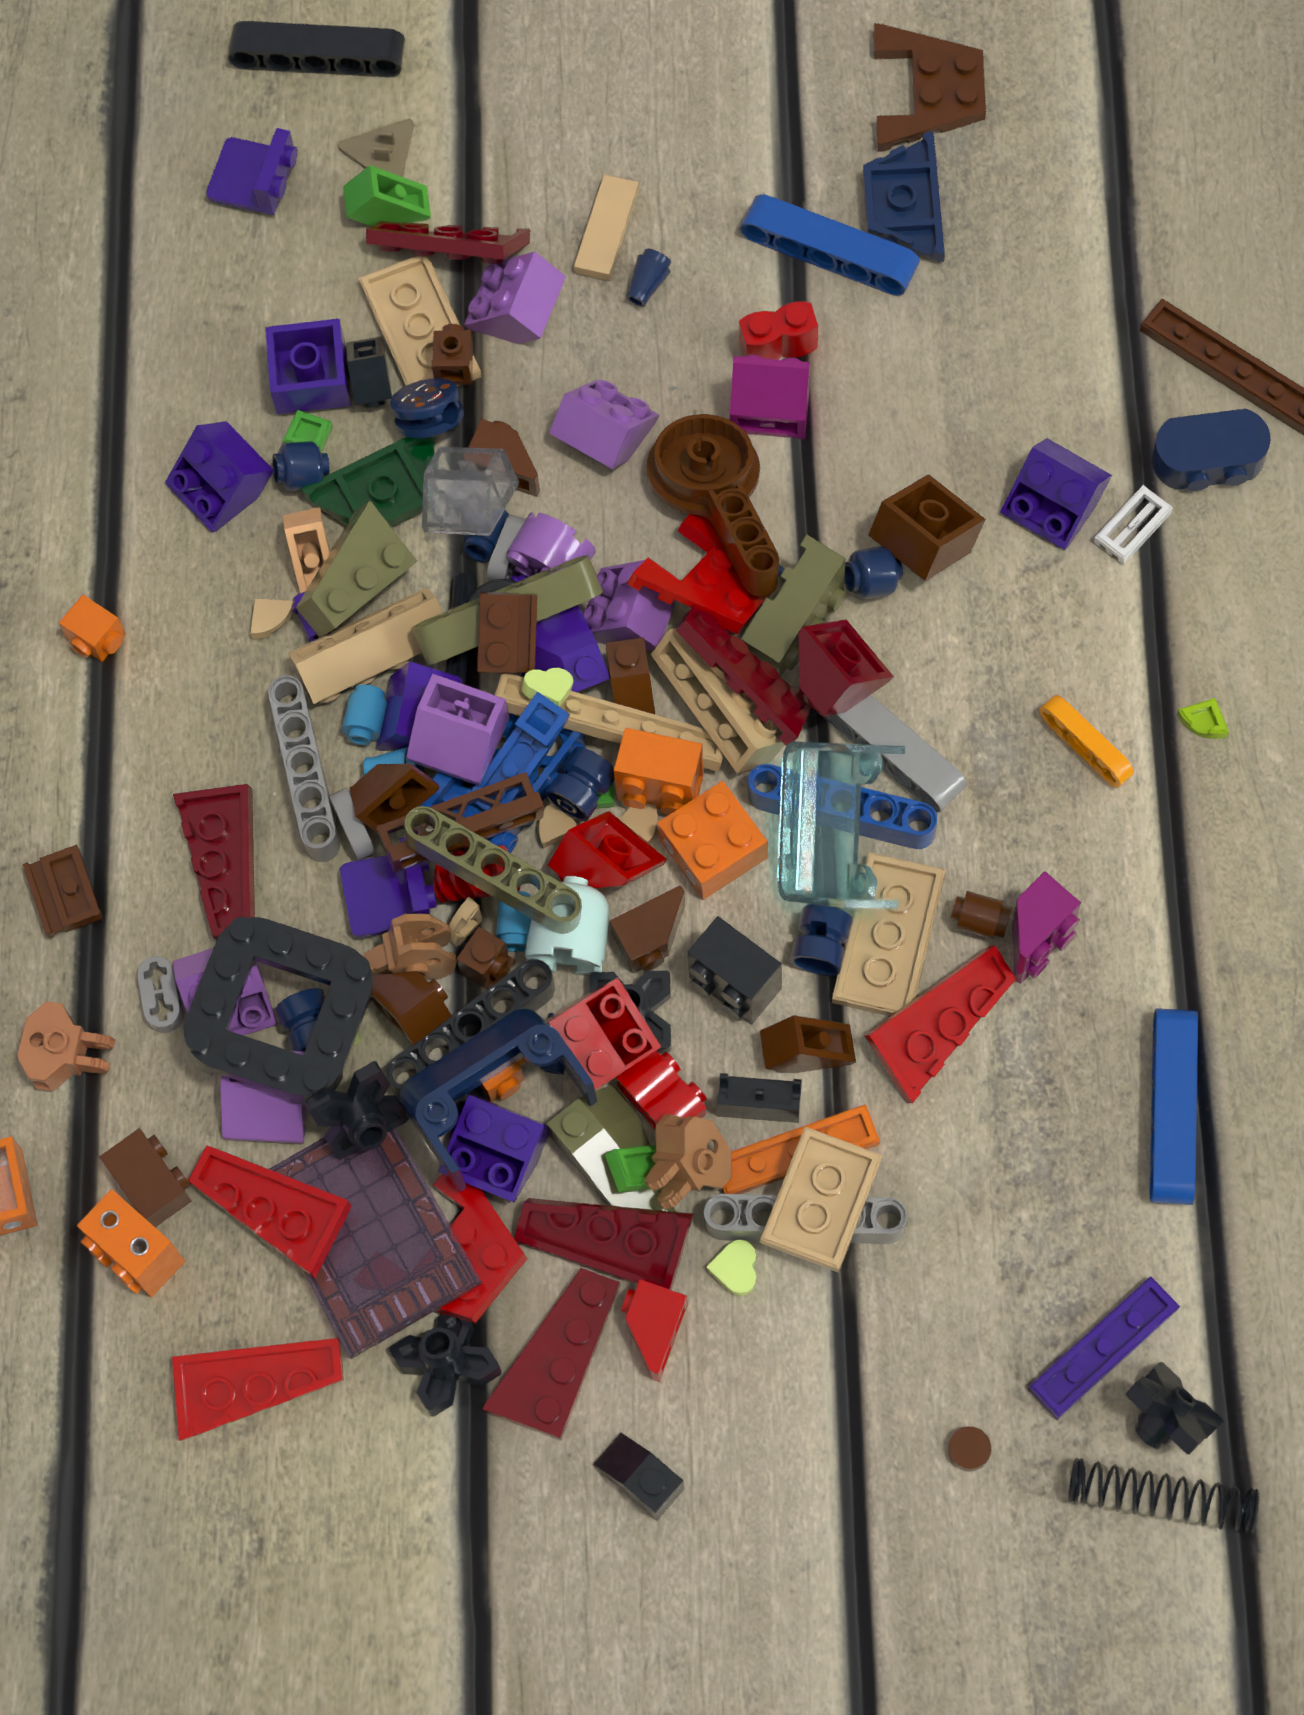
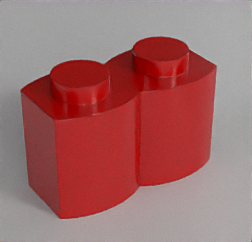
[739,302,818,360]
[616,1050,707,1131]

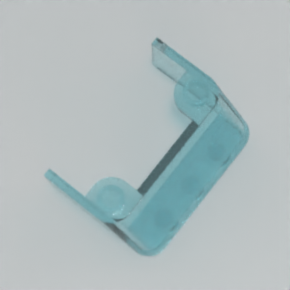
[777,741,905,909]

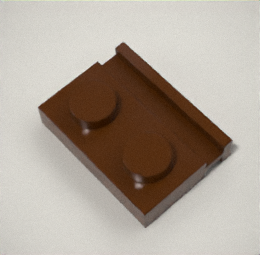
[477,592,538,673]
[22,845,103,938]

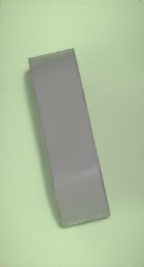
[487,514,526,580]
[329,787,377,860]
[137,956,183,1033]

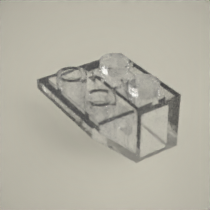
[422,447,519,536]

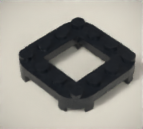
[184,917,373,1104]

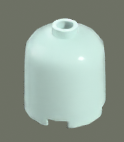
[525,876,610,975]

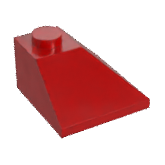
[547,811,667,888]

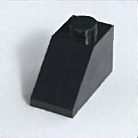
[346,336,392,408]
[593,1433,685,1521]

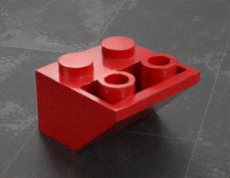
[545,978,661,1090]

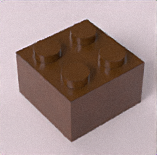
[868,474,986,581]

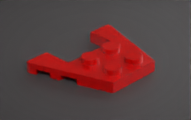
[627,514,772,634]
[354,1173,527,1324]

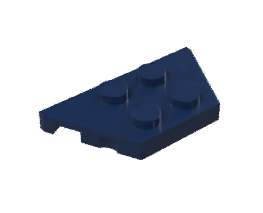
[863,132,945,262]

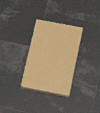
[760,1127,883,1273]

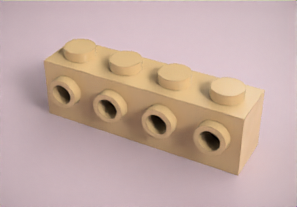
[288,588,443,704]
[651,628,785,774]

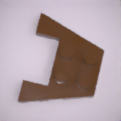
[874,23,986,152]

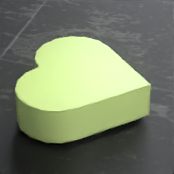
[521,668,574,707]
[706,1240,757,1296]

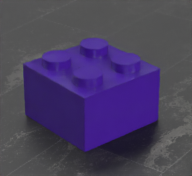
[265,318,351,414]

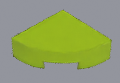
[1177,698,1229,739]

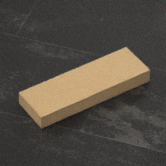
[574,174,639,281]

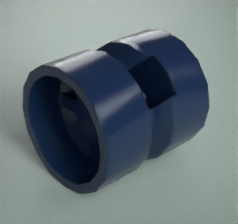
[545,747,615,822]
[790,904,853,976]
[275,988,326,1052]

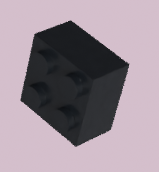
[687,916,782,1025]

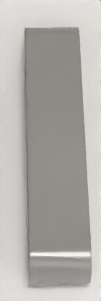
[268,675,340,862]
[818,695,967,813]
[704,1194,908,1244]

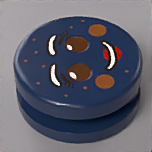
[390,378,464,438]

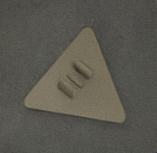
[338,119,414,177]

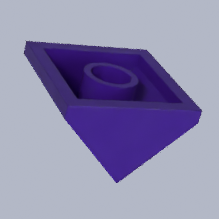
[376,661,463,751]

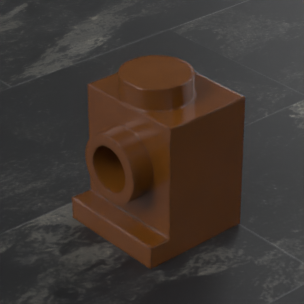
[432,324,473,385]
[457,927,516,990]

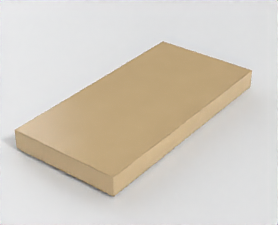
[359,255,482,386]
[832,852,946,1016]

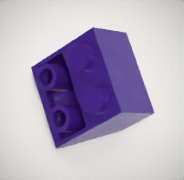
[165,421,274,532]
[1000,438,1112,550]
[438,1095,549,1202]

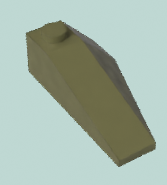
[547,1084,676,1212]

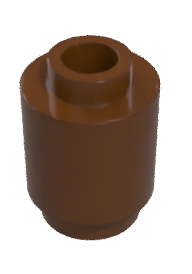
[951,891,1012,939]

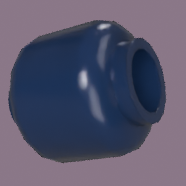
[272,441,330,492]
[844,546,903,600]

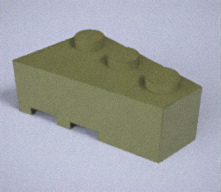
[296,500,417,638]
[741,535,846,677]

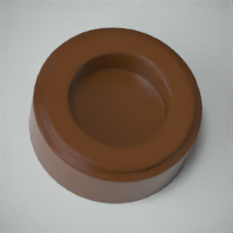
[948,1426,991,1471]

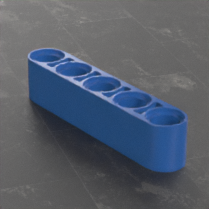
[740,194,920,296]
[748,764,937,849]
[1150,1008,1198,1205]

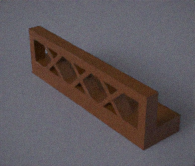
[377,772,544,873]

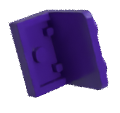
[206,128,298,216]
[340,837,437,938]

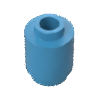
[342,684,387,745]
[496,891,531,952]

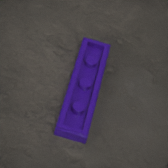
[1028,1276,1180,1420]

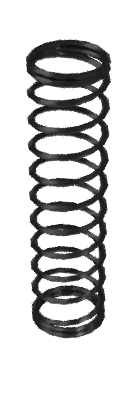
[1068,1457,1259,1535]

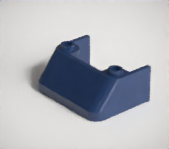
[400,1009,598,1192]

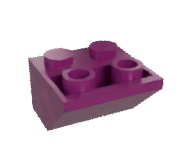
[730,355,810,439]
[1012,871,1081,984]

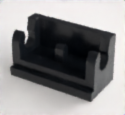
[717,1073,802,1123]

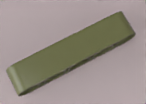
[412,555,603,665]
[405,806,582,934]

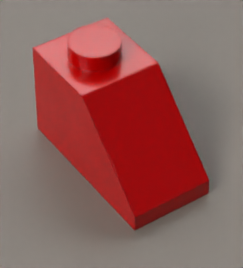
[621,1279,688,1382]

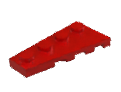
[864,945,1016,1103]
[172,1338,344,1441]

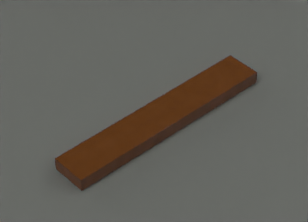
[1139,298,1304,435]

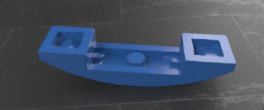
[453,692,570,821]

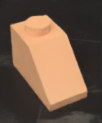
[283,507,331,593]

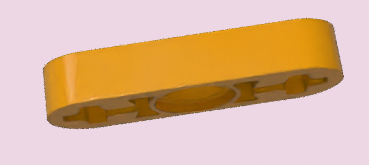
[1039,695,1134,788]

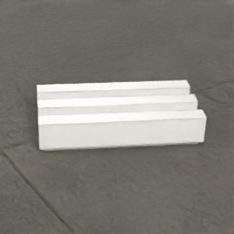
[1094,485,1173,565]

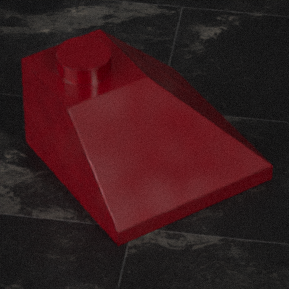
[798,619,894,717]

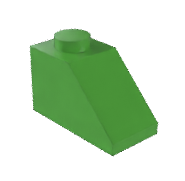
[343,165,431,226]

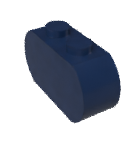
[1152,408,1271,491]

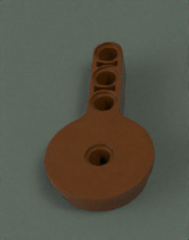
[646,414,780,597]

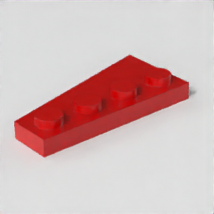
[188,1145,352,1279]

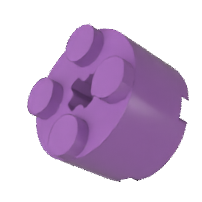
[506,512,596,578]

